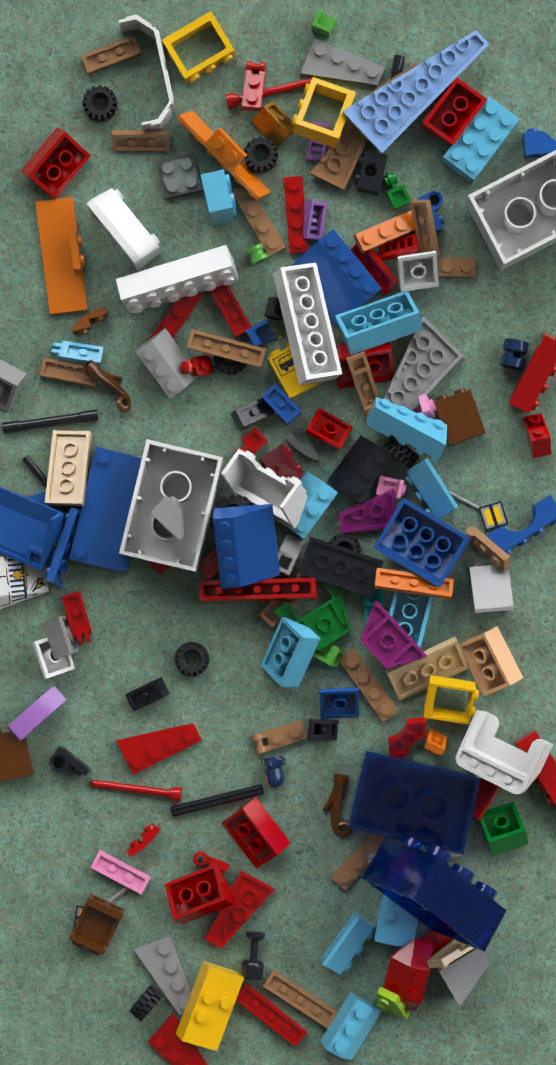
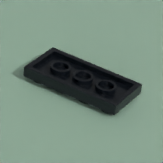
[298,536,384,598]

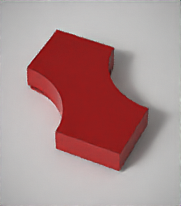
[388,717,427,757]

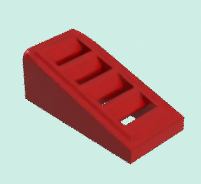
[378,234,418,260]

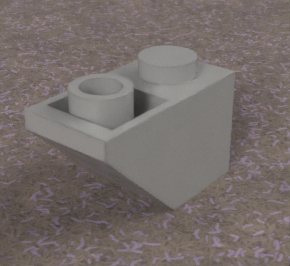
[278,533,305,575]

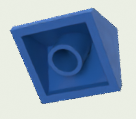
[319,687,359,719]

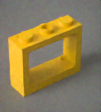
[162,11,235,83]
[291,77,356,148]

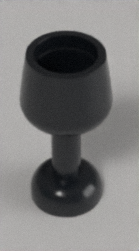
[241,931,265,981]

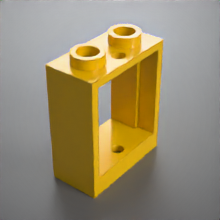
[423,675,479,725]

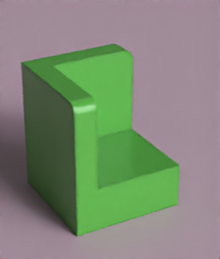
[312,8,337,38]
[313,644,345,668]

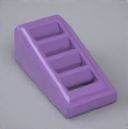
[306,121,329,161]
[303,199,327,240]

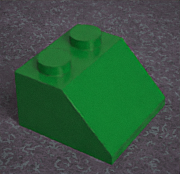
[480,802,528,856]

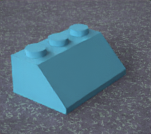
[405,458,458,519]
[284,471,338,540]
[260,617,321,687]
[321,911,375,975]
[320,992,382,1060]

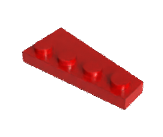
[116,723,202,775]
[147,1012,208,1065]

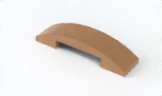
[346,352,380,417]

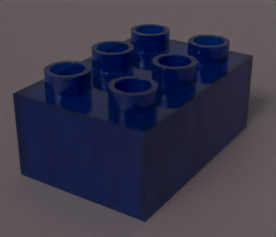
[347,748,481,855]
[362,835,507,952]

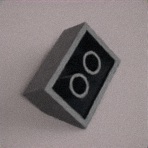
[327,435,392,504]

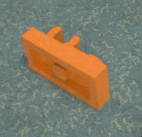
[424,728,447,756]

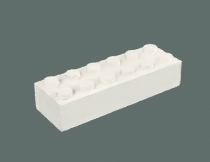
[116,245,239,313]
[273,263,342,385]

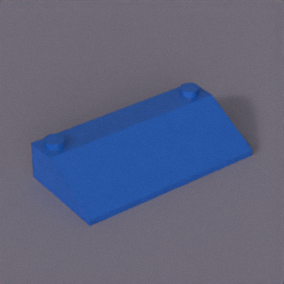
[69,447,142,573]
[0,487,64,571]

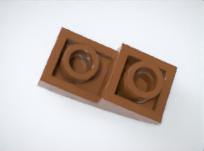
[72,307,108,336]

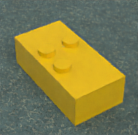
[176,961,244,1051]

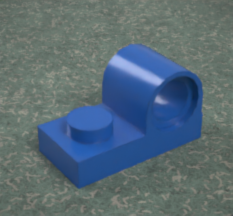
[417,191,444,234]
[261,383,302,426]

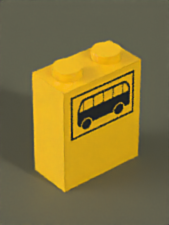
[268,343,323,399]

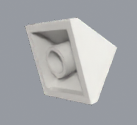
[396,251,439,292]
[32,638,75,679]

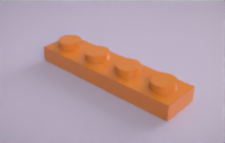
[353,210,415,253]
[374,568,454,600]

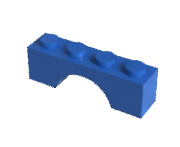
[487,495,556,554]

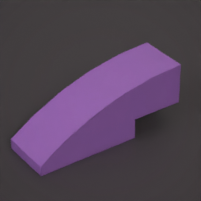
[7,686,66,741]

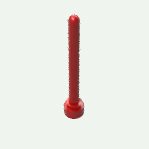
[225,78,312,109]
[90,780,182,803]

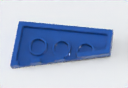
[45,507,81,589]

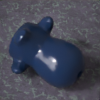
[262,756,286,788]

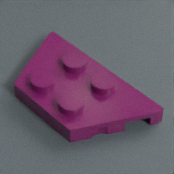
[360,600,427,669]

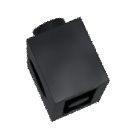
[354,150,388,196]

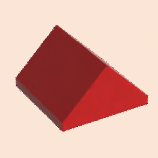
[305,408,353,452]

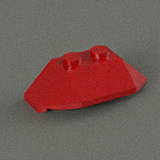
[383,938,434,1011]

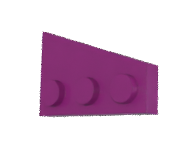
[338,489,396,533]

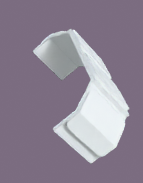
[119,14,176,131]

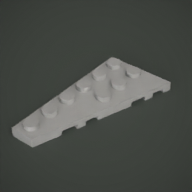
[377,316,464,439]

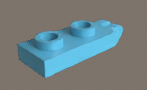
[50,341,104,367]

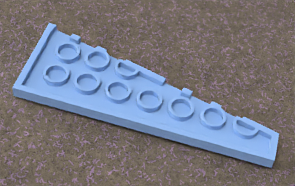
[342,30,489,153]

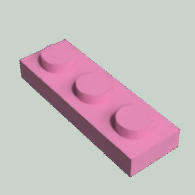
[90,850,151,895]

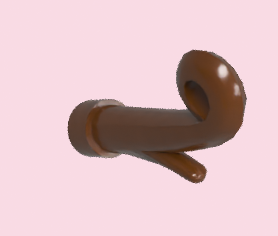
[82,359,131,412]
[323,773,353,837]

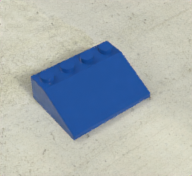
[291,229,382,327]
[373,498,472,588]
[213,504,280,589]

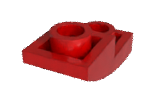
[127,824,161,857]

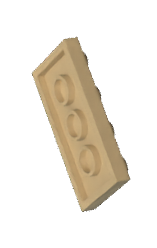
[45,430,92,506]
[385,637,469,701]

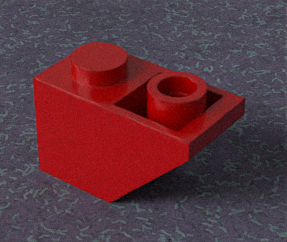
[523,413,552,458]

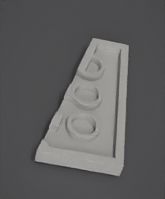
[300,39,385,86]
[134,935,191,1015]

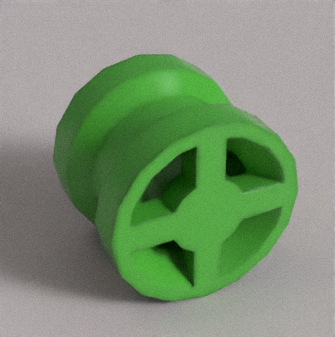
[245,243,269,266]

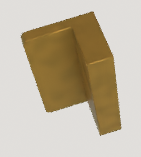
[252,101,294,148]

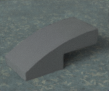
[285,433,320,462]

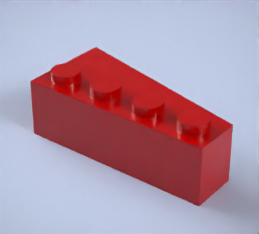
[508,332,556,414]

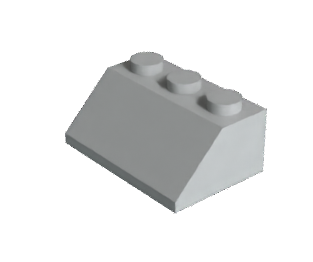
[134,328,196,399]
[0,359,27,413]
[150,495,184,543]

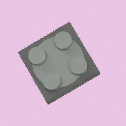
[157,153,203,200]

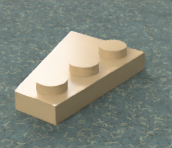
[426,931,490,969]

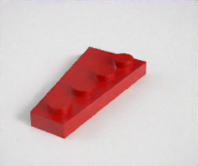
[205,870,275,949]

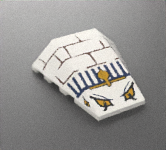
[0,554,49,609]

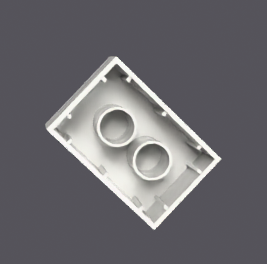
[465,150,556,271]
[119,439,224,572]

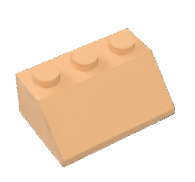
[459,626,523,697]

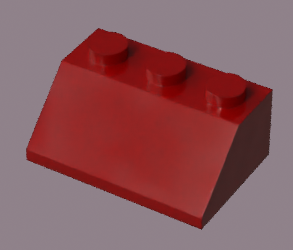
[422,77,488,146]
[21,127,91,199]
[336,342,394,389]
[222,797,291,868]
[164,864,234,925]

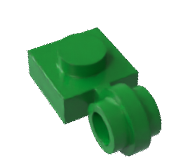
[383,172,411,210]

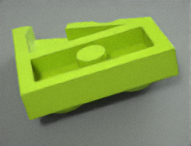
[373,986,410,1020]

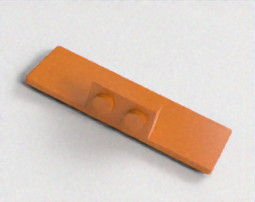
[177,111,271,200]
[35,197,88,315]

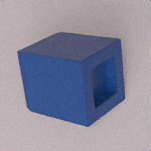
[246,319,274,347]

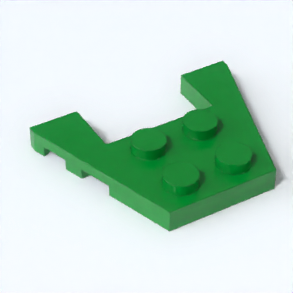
[272,581,351,651]

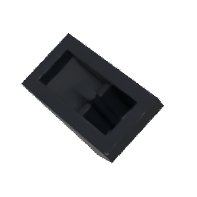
[307,718,339,740]

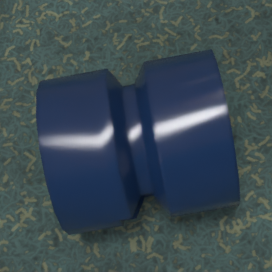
[500,338,529,370]

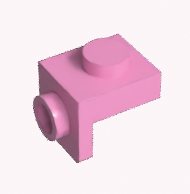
[414,394,436,420]
[375,476,406,499]

